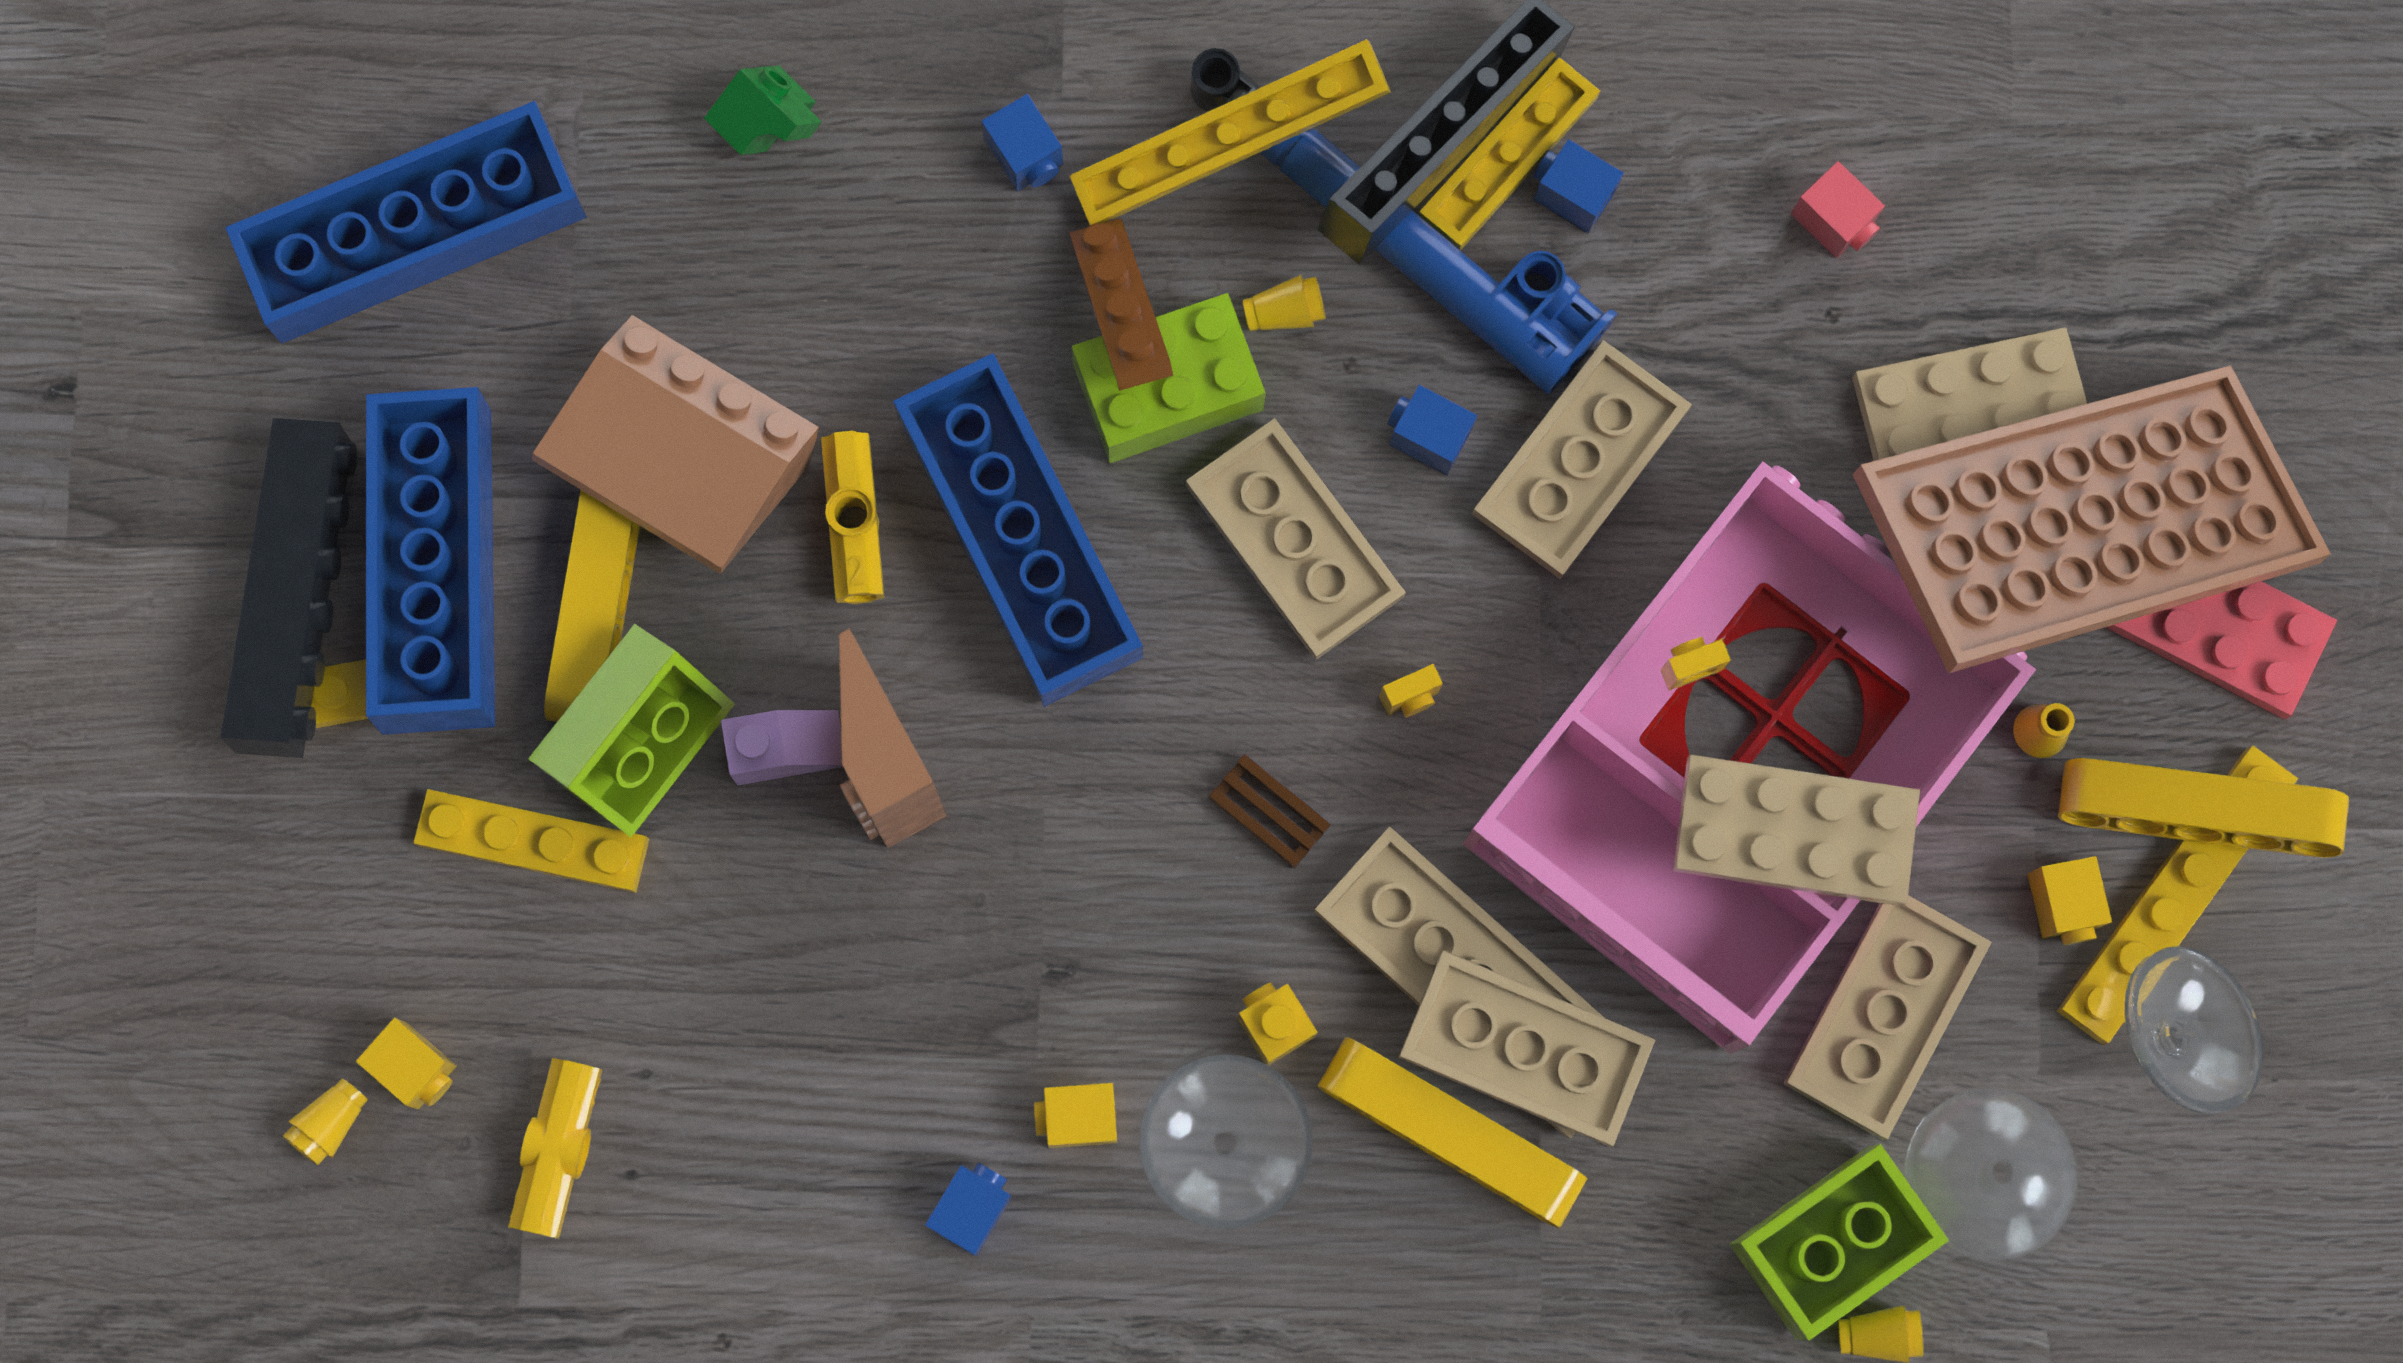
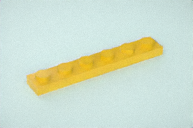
[1069,39,1391,226]
[2057,745,2299,1045]

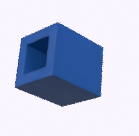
[981,93,1063,192]
[1533,139,1624,234]
[1387,385,1478,475]
[925,1162,1013,1256]

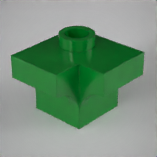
[704,65,822,155]

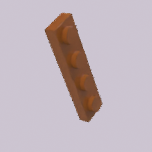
[1069,218,1173,391]

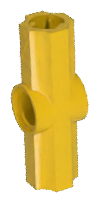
[821,431,884,604]
[508,1058,602,1239]

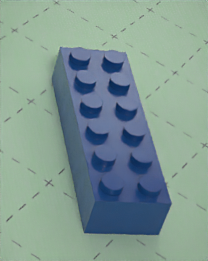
[225,101,587,344]
[893,353,1143,707]
[366,387,495,735]

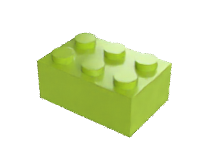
[1072,293,1266,464]
[528,624,735,837]
[1729,1144,1949,1341]

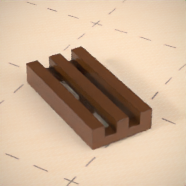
[1208,754,1331,869]

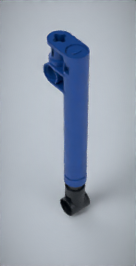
[1191,48,1618,395]

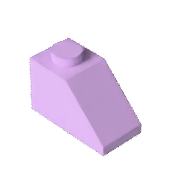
[721,710,843,785]

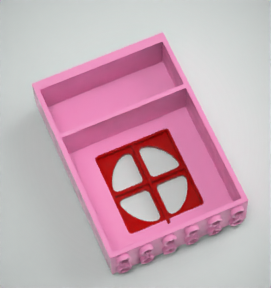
[1462,461,2036,1054]

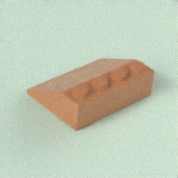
[532,315,819,574]
[839,629,947,848]

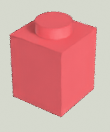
[1791,161,1885,259]

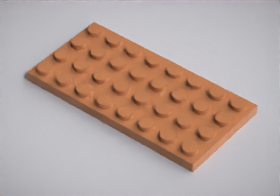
[1853,365,2331,674]

